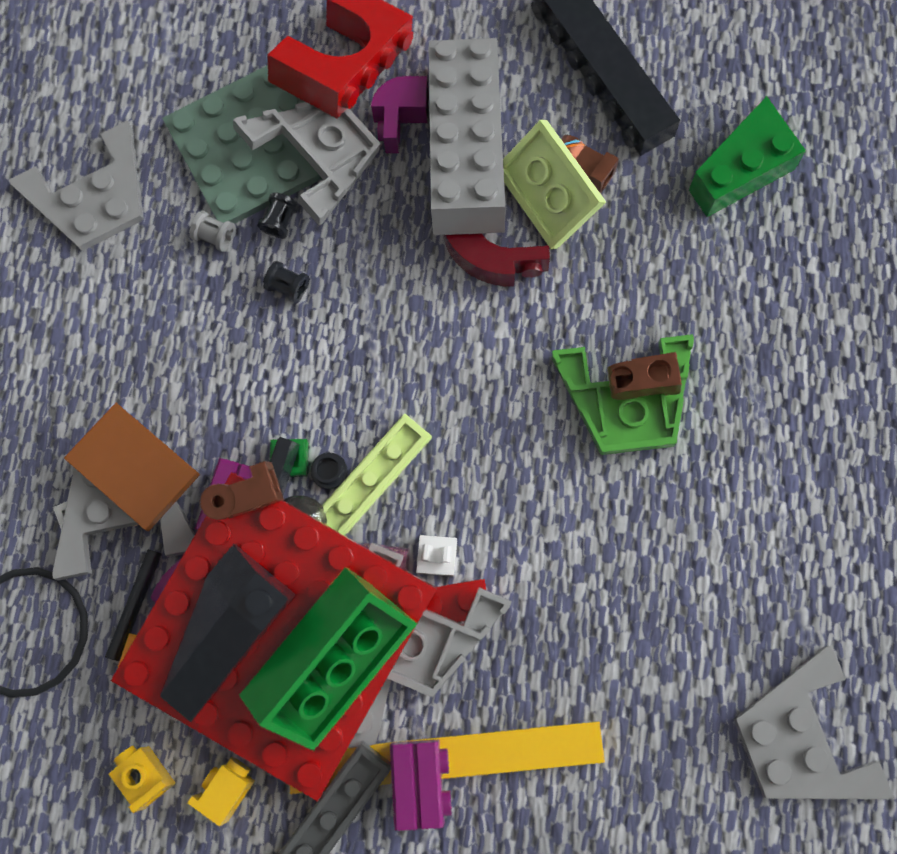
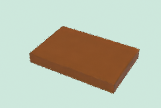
[64,402,200,532]

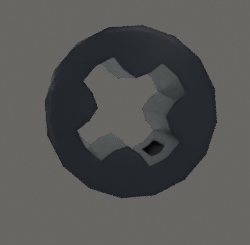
[257,192,299,239]
[263,260,310,304]

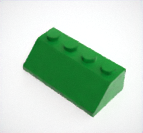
[239,567,417,751]

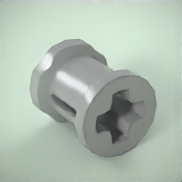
[189,211,236,252]

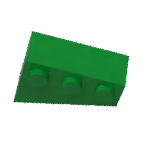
[689,96,806,217]

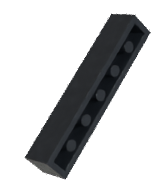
[531,0,680,156]

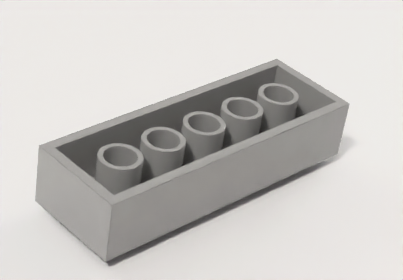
[429,38,505,235]

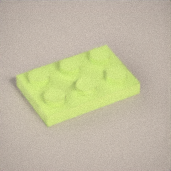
[503,120,606,249]

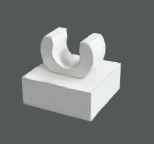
[416,535,457,577]

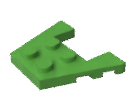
[552,334,694,455]

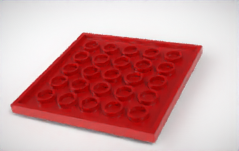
[110,472,437,801]

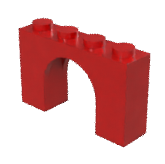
[267,0,414,119]

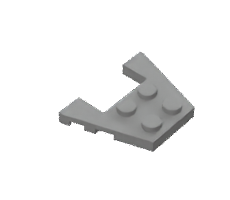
[233,102,381,225]
[9,121,144,251]
[52,468,195,580]
[369,542,512,697]
[734,645,895,800]

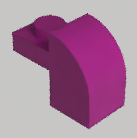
[371,76,429,154]

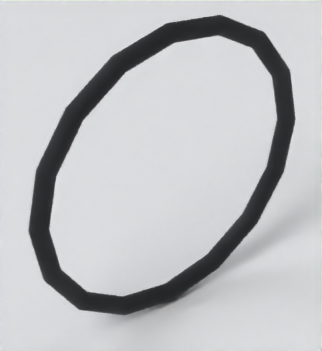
[0,567,88,698]

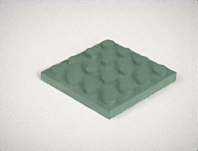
[162,65,322,224]

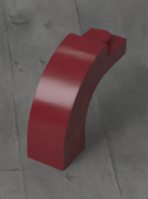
[442,233,550,287]

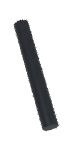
[105,549,162,662]

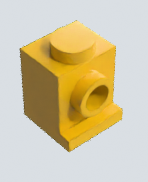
[108,746,176,813]
[187,757,255,827]

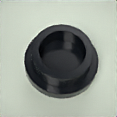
[310,452,348,489]

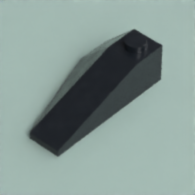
[160,544,296,722]

